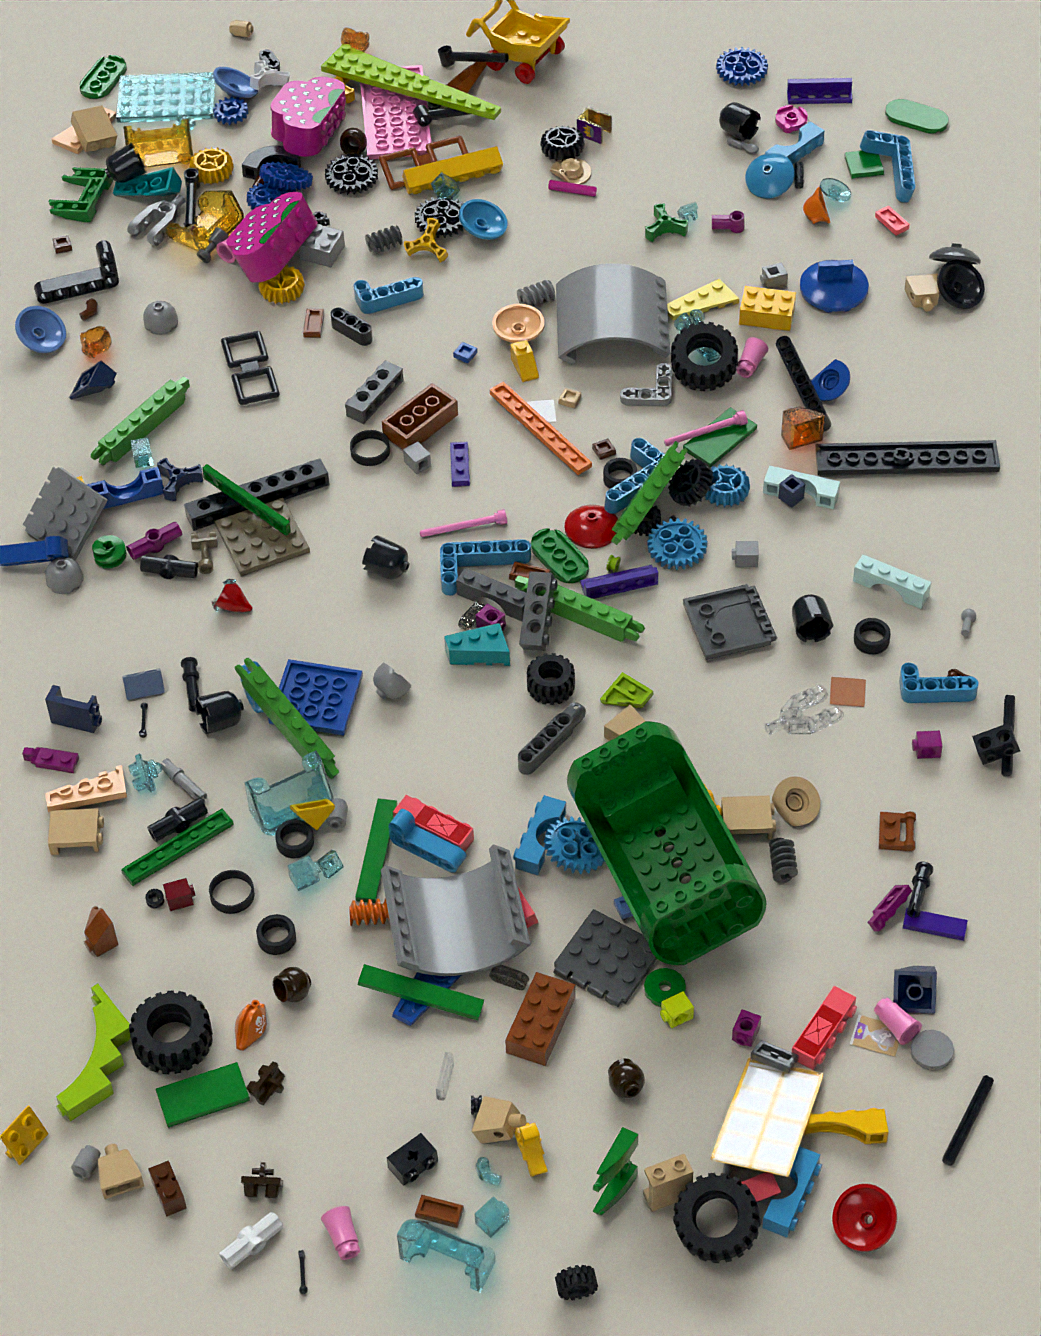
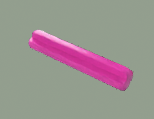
[548,180,597,197]

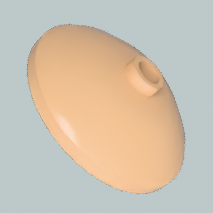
[492,304,544,343]

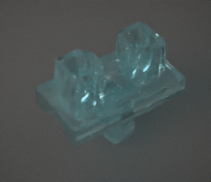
[128,753,162,792]

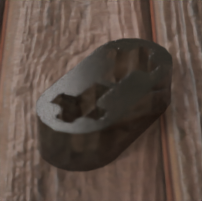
[458,601,485,631]
[489,965,529,990]

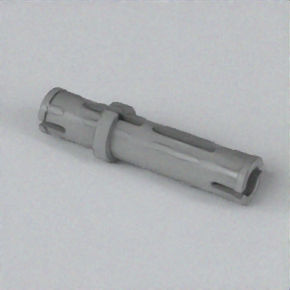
[160,758,207,802]

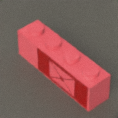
[393,795,474,851]
[792,986,857,1070]

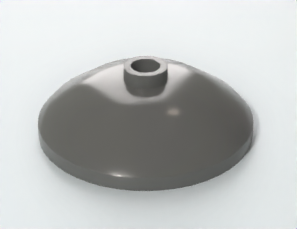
[929,243,981,265]

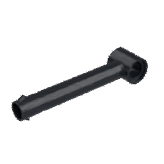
[438,45,509,67]
[413,105,470,127]
[184,168,200,231]

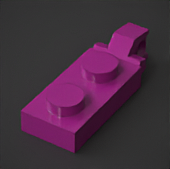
[22,747,79,773]
[867,885,913,931]

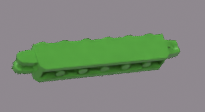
[90,376,190,465]
[611,441,688,545]
[514,575,645,642]
[235,658,339,779]

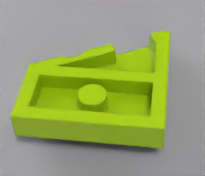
[600,672,654,708]

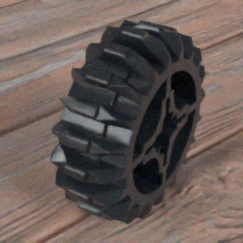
[540,125,585,162]
[668,459,714,507]

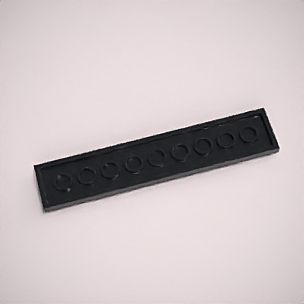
[815,440,1000,475]

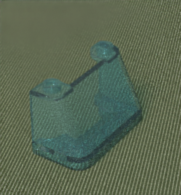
[244,750,334,836]
[397,1219,496,1292]

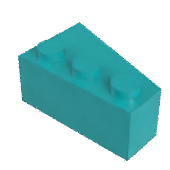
[444,623,510,666]

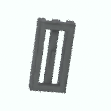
[751,1040,799,1073]

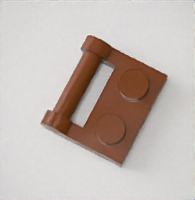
[879,811,916,851]

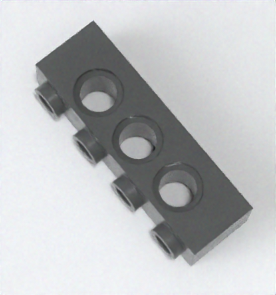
[345,360,404,424]
[519,571,558,651]

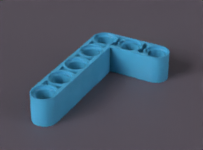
[860,130,916,203]
[604,438,664,514]
[440,539,531,596]

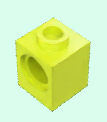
[660,991,694,1029]

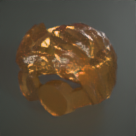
[340,27,370,52]
[79,326,112,358]

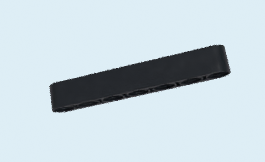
[775,336,831,432]

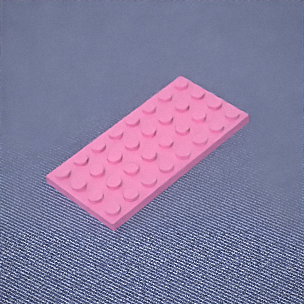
[360,65,431,160]

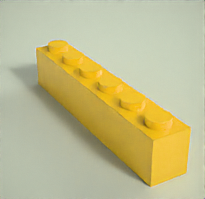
[402,146,503,194]

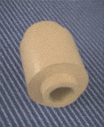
[229,20,254,38]

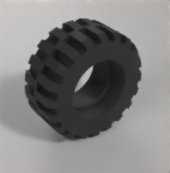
[671,321,738,392]
[129,990,213,1074]
[673,1172,761,1263]

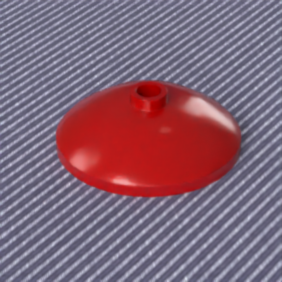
[564,505,618,549]
[832,1184,897,1252]

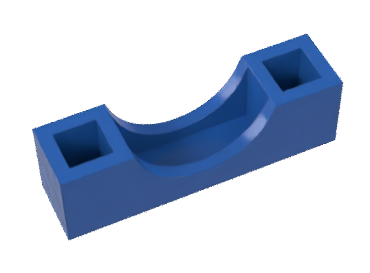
[87,467,164,509]

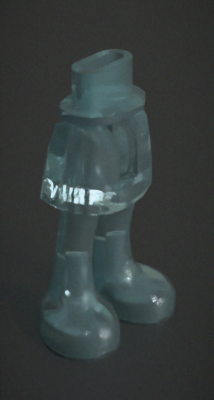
[674,309,720,362]

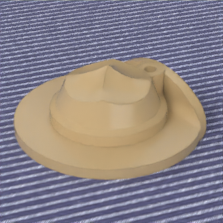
[550,158,591,184]
[772,776,820,826]

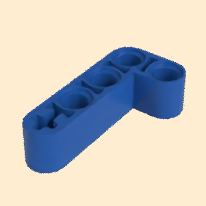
[0,536,69,566]

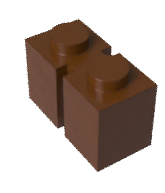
[148,1160,187,1217]

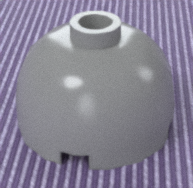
[143,301,178,335]
[45,557,83,594]
[373,662,411,699]

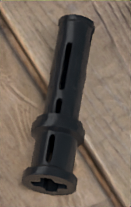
[180,657,199,712]
[907,861,934,918]

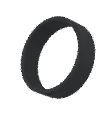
[350,430,390,466]
[209,870,255,914]

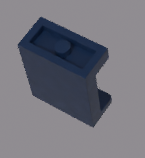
[45,685,102,733]

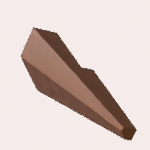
[446,50,490,93]

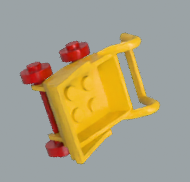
[466,0,570,84]

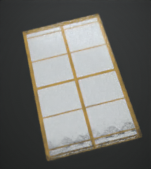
[711,1058,824,1177]

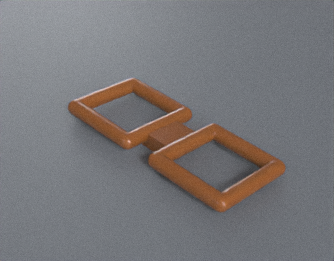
[379,136,468,190]

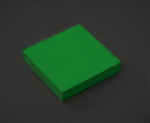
[844,150,884,179]

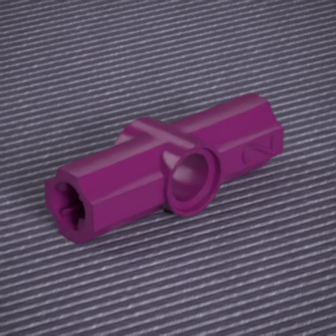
[126,521,183,560]

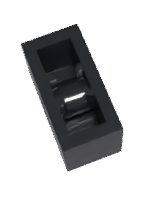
[386,1133,438,1186]

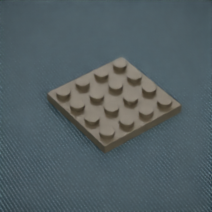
[215,498,310,576]

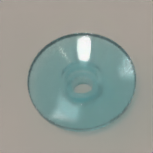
[820,178,851,202]

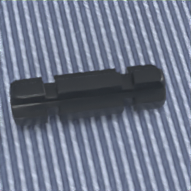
[794,162,804,188]

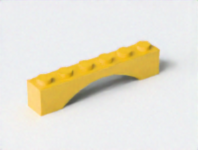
[803,1108,889,1144]

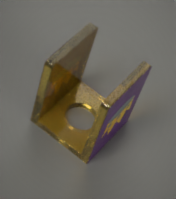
[577,106,612,144]

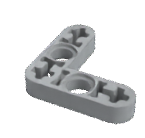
[620,363,672,406]

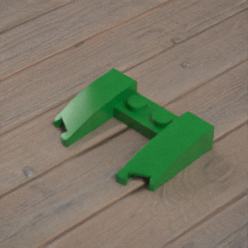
[48,167,114,223]
[593,1127,639,1215]

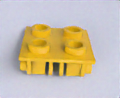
[0,1105,49,1165]

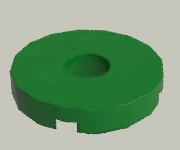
[644,968,686,1007]

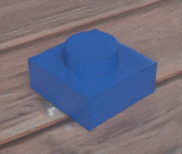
[453,342,478,363]

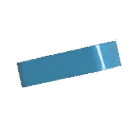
[353,277,424,314]
[899,662,979,703]
[389,809,467,873]

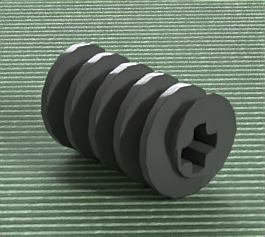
[365,225,403,254]
[769,838,798,883]

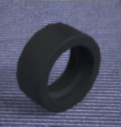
[603,458,637,489]
[854,618,891,654]
[275,819,314,858]
[256,914,296,955]

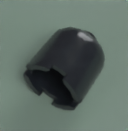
[719,102,761,141]
[105,143,147,183]
[362,535,410,579]
[792,594,834,642]
[195,691,244,734]

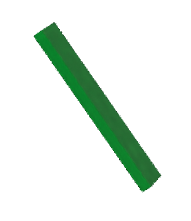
[202,464,291,536]
[355,798,398,903]
[121,808,234,886]
[357,964,484,1021]

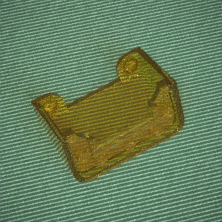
[123,119,193,167]
[164,190,244,252]

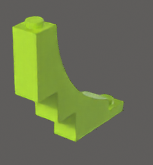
[56,983,131,1122]

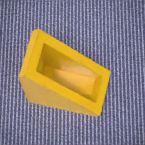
[290,799,335,830]

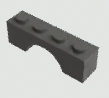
[456,568,526,621]

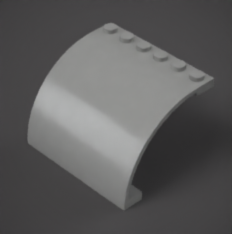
[556,263,670,365]
[381,844,531,976]

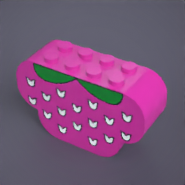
[270,77,346,157]
[226,192,318,282]

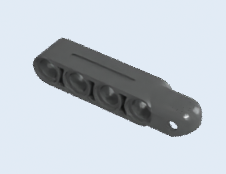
[518,702,586,775]

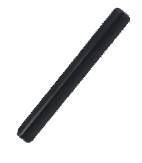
[1001,695,1015,777]
[942,1075,994,1166]

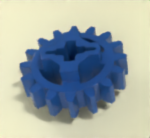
[213,96,248,125]

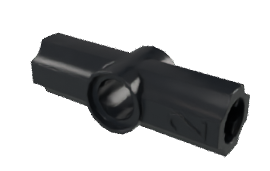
[140,555,198,579]
[147,798,208,842]

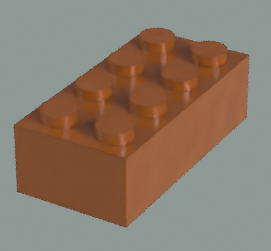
[382,383,458,450]
[505,972,576,1066]

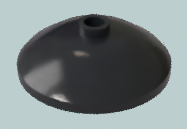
[937,260,985,309]

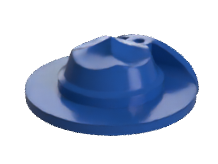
[811,359,850,401]

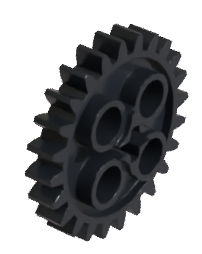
[325,153,378,195]
[415,196,464,238]

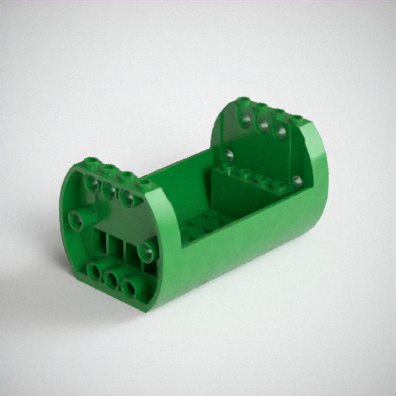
[567,721,767,965]

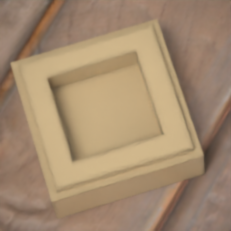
[558,388,581,409]

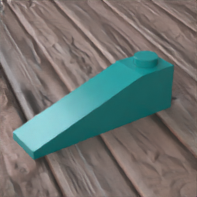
[113,167,182,196]

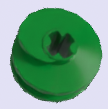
[92,535,127,568]

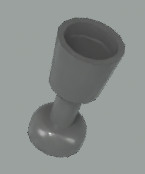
[196,227,229,263]

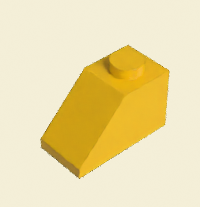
[510,340,539,382]

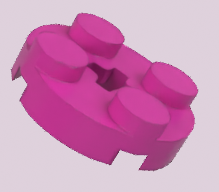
[775,105,808,133]

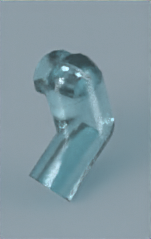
[475,1157,502,1186]

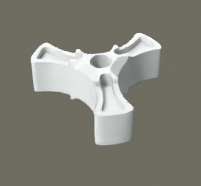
[250,60,290,90]

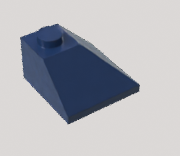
[69,360,117,400]
[893,966,937,1013]

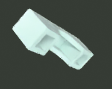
[763,466,840,509]
[853,555,931,609]

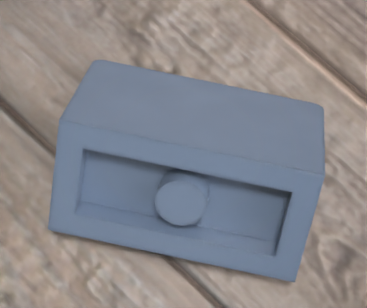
[122,668,165,700]

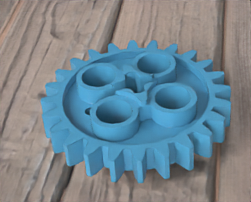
[647,518,708,570]
[543,816,605,874]

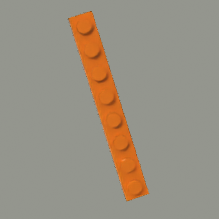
[490,381,592,475]

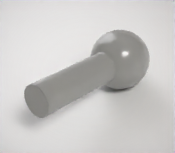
[961,609,976,636]

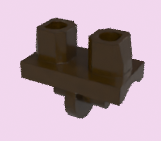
[246,1061,285,1105]
[241,1162,283,1199]

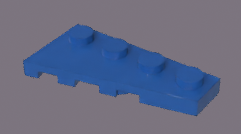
[392,972,462,1026]

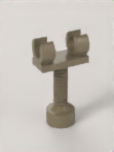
[191,530,218,574]

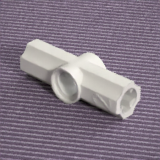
[219,1212,283,1269]

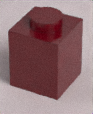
[163,878,196,911]

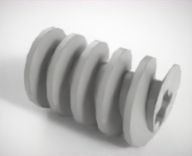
[517,280,555,306]

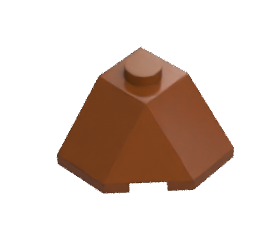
[84,906,118,957]

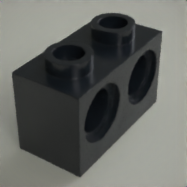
[972,723,1020,765]

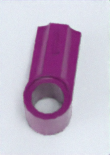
[712,210,745,233]

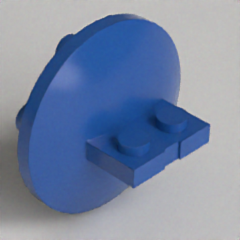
[800,259,869,313]

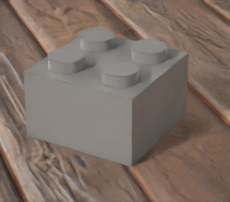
[299,224,345,268]

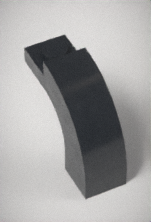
[242,146,301,180]

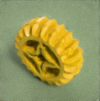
[189,147,234,185]
[258,264,305,304]

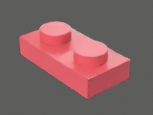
[875,205,910,236]

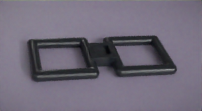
[221,331,280,405]

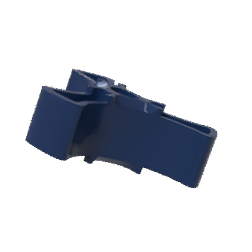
[157,458,204,501]

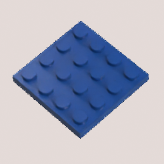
[268,659,363,736]

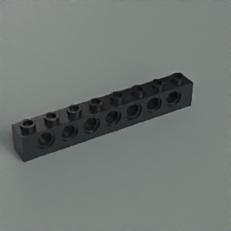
[184,458,330,531]

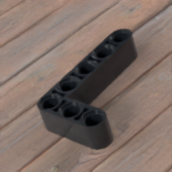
[34,240,119,304]

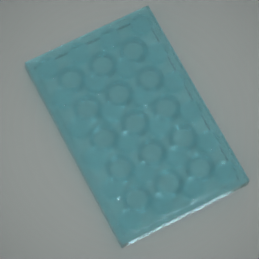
[116,72,216,123]

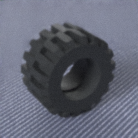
[527,653,575,705]

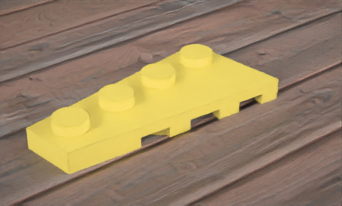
[667,279,739,320]

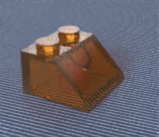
[781,406,825,450]

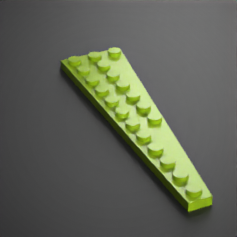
[321,44,501,120]

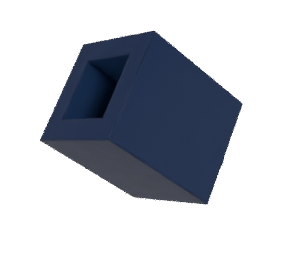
[778,474,805,508]

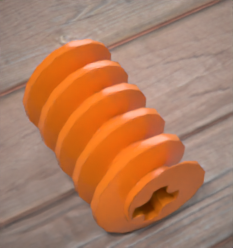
[349,898,390,926]

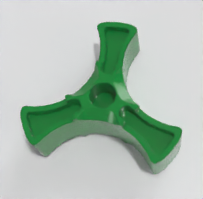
[645,203,688,242]

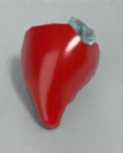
[212,579,253,612]

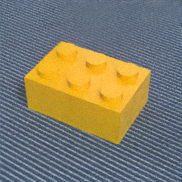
[739,286,796,331]

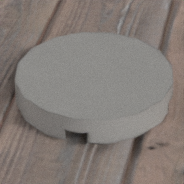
[911,1030,954,1070]

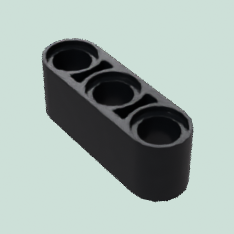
[330,307,373,346]

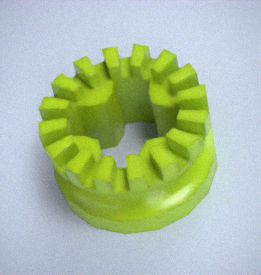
[606,555,621,573]

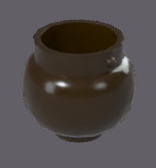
[340,127,367,156]
[273,967,311,1002]
[608,1058,645,1098]

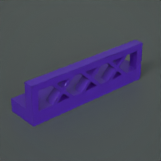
[787,78,853,104]
[580,564,659,599]

